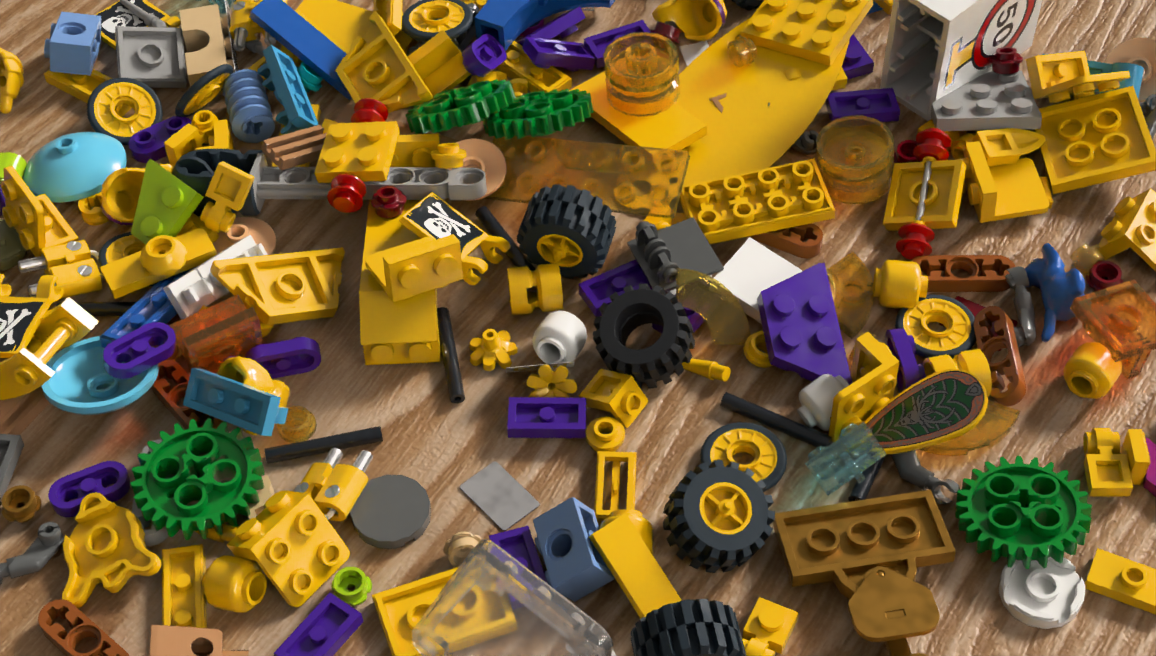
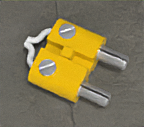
[229,0,287,51]
[18,240,103,299]
[294,448,373,521]

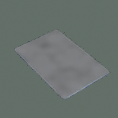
[460,461,540,531]

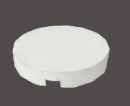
[999,557,1085,629]

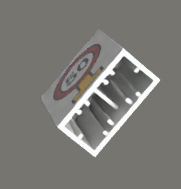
[880,0,1042,121]

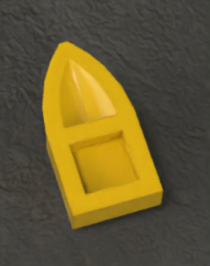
[973,128,1047,166]

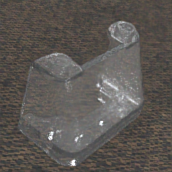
[412,539,613,656]

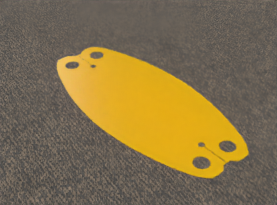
[616,17,850,225]

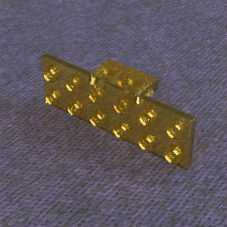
[483,136,690,218]

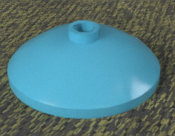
[23,132,127,203]
[41,336,159,415]

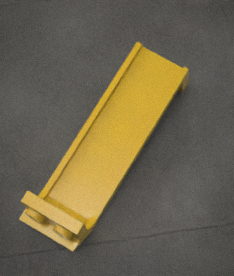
[359,133,441,365]

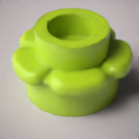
[331,567,372,606]

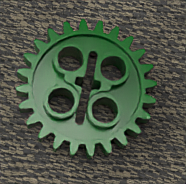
[405,79,516,134]
[483,89,594,140]
[131,418,265,540]
[955,456,1092,569]

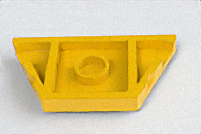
[335,11,434,113]
[210,247,345,325]

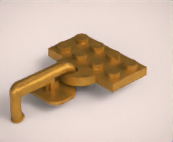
[773,489,956,656]

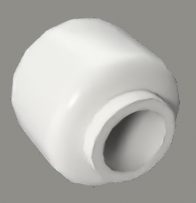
[532,311,587,364]
[797,374,849,431]

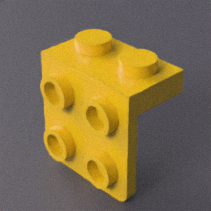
[1026,51,1130,103]
[960,141,1049,223]
[0,166,79,257]
[1095,188,1156,271]
[365,234,463,302]
[829,332,900,443]
[227,490,350,607]

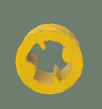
[78,192,109,226]

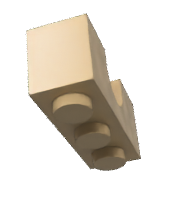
[179,4,235,95]

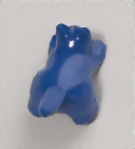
[1025,243,1090,342]

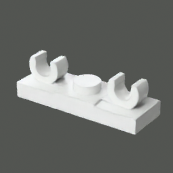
[163,235,268,320]

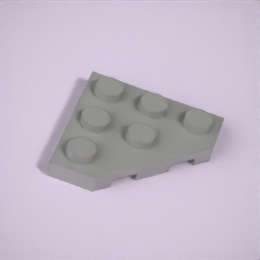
[931,71,1042,131]

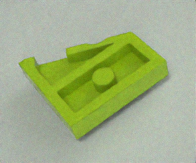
[131,159,204,244]

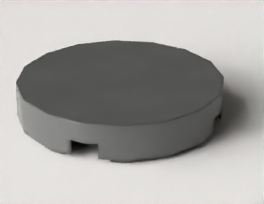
[350,475,431,549]

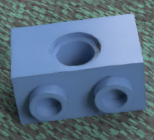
[44,12,101,76]
[533,497,615,602]

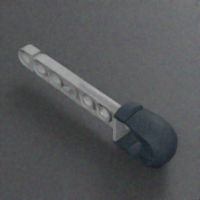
[172,149,487,216]

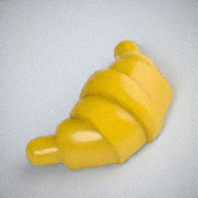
[0,48,24,114]

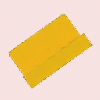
[407,30,471,105]

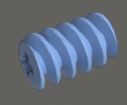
[223,69,275,143]

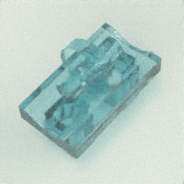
[805,422,887,496]

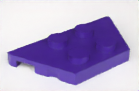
[757,263,852,385]

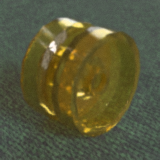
[604,32,680,117]
[816,115,894,204]

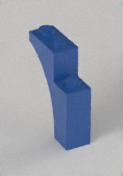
[475,0,615,51]

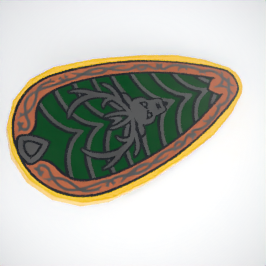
[852,369,988,455]

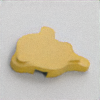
[62,492,161,608]

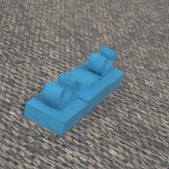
[258,45,319,135]
[183,368,288,436]

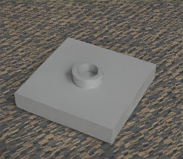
[115,26,187,88]

